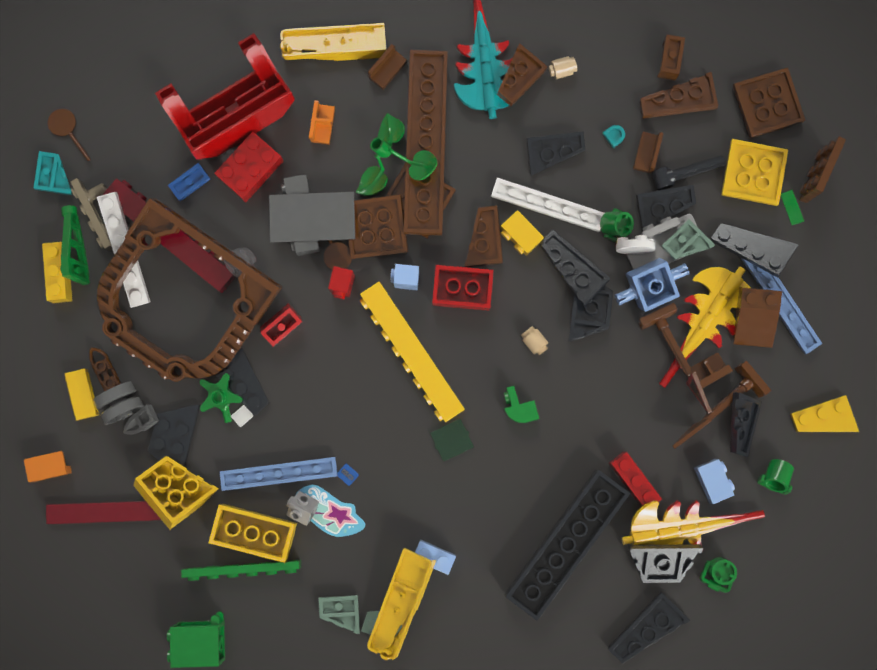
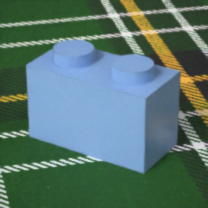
[390,264,419,290]
[694,459,735,504]
[415,539,456,575]

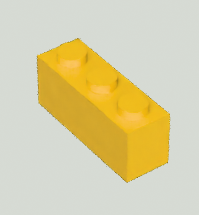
[42,242,72,303]

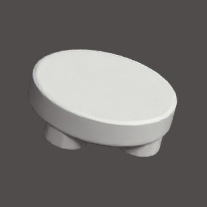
[616,235,655,254]

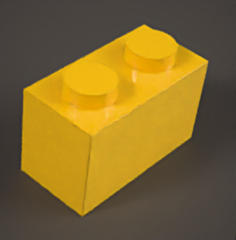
[500,210,544,256]

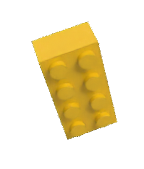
[209,504,297,563]

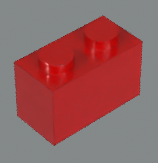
[328,266,355,300]
[260,303,302,347]

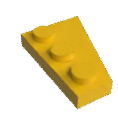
[790,395,859,432]

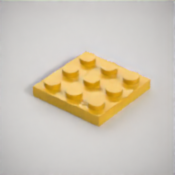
[721,139,788,206]

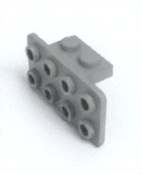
[626,214,697,270]

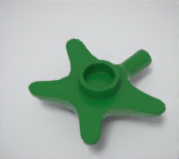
[200,373,243,423]

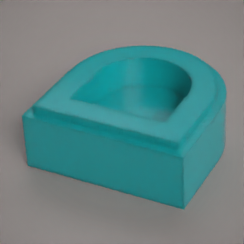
[602,125,625,148]

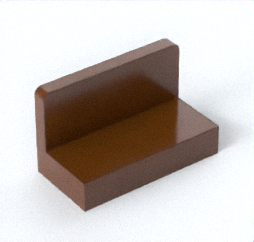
[368,44,407,90]
[633,132,663,174]

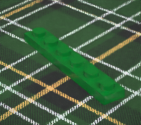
[181,560,301,581]

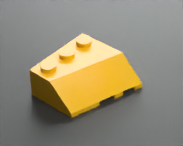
[133,456,219,530]

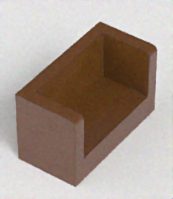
[657,35,685,81]

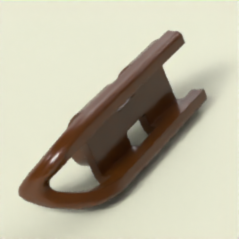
[89,347,122,392]

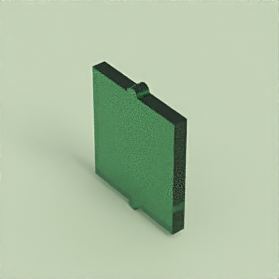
[430,419,474,461]

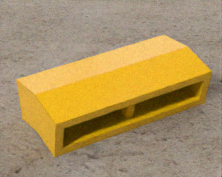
[64,368,99,421]

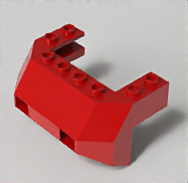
[155,33,295,159]

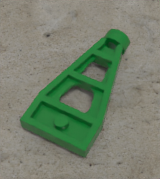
[60,205,90,285]

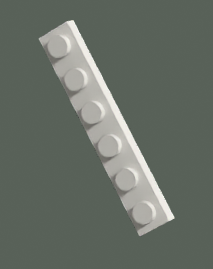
[491,178,605,232]
[97,192,151,308]

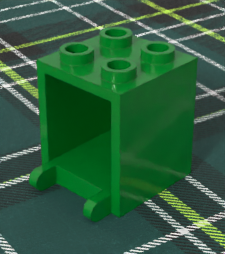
[167,611,225,668]

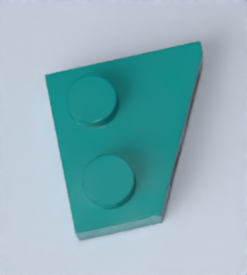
[33,151,72,195]

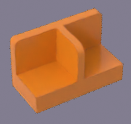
[309,100,335,145]
[24,451,72,482]

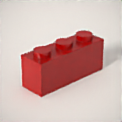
[608,452,662,507]

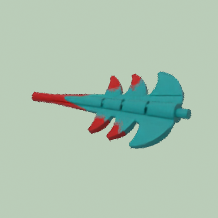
[454,0,512,119]

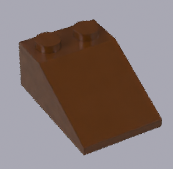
[733,287,782,348]

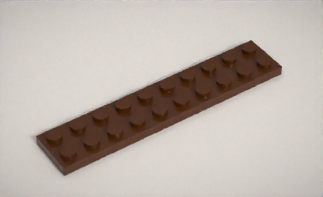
[404,50,448,235]

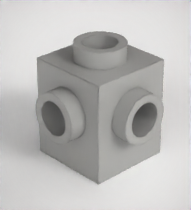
[286,491,319,526]

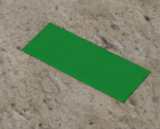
[781,190,804,225]

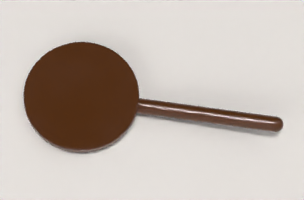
[48,109,91,161]
[324,240,352,270]

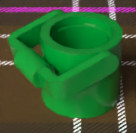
[600,208,634,243]
[757,459,794,495]
[700,557,737,593]

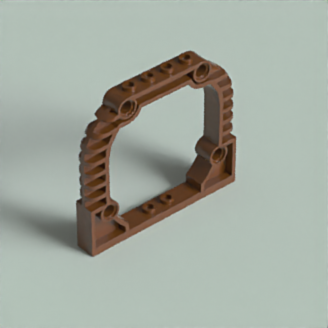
[97,198,283,382]

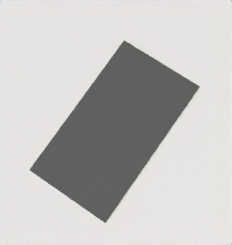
[269,192,355,242]

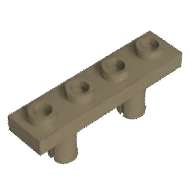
[71,178,113,251]

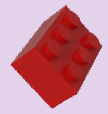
[214,131,284,203]
[432,265,493,311]

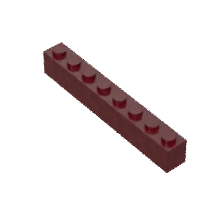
[103,178,236,293]

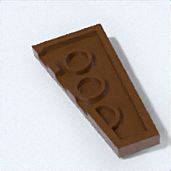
[639,72,718,119]

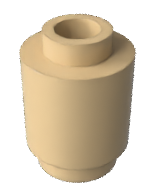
[548,56,577,79]
[521,326,549,355]

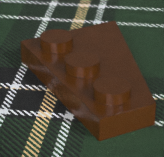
[497,43,548,106]

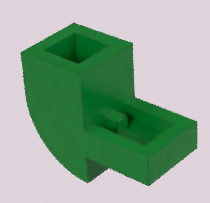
[503,386,539,423]

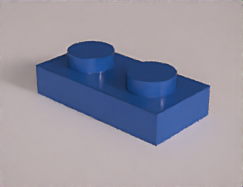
[168,163,210,202]

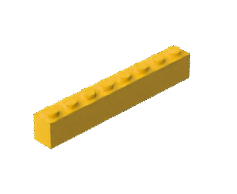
[359,282,465,423]

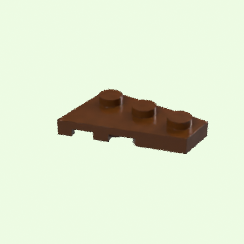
[465,206,503,267]

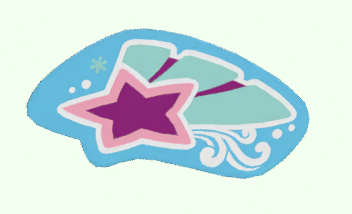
[296,485,365,537]

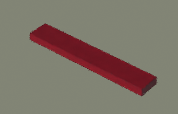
[46,501,161,524]

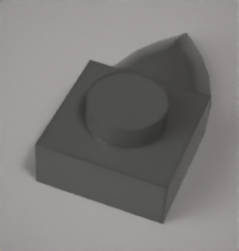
[123,405,159,435]

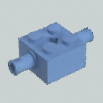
[614,258,690,312]

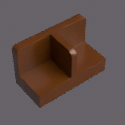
[690,353,733,388]

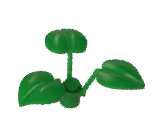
[356,113,438,196]

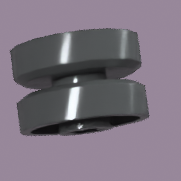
[93,381,144,425]

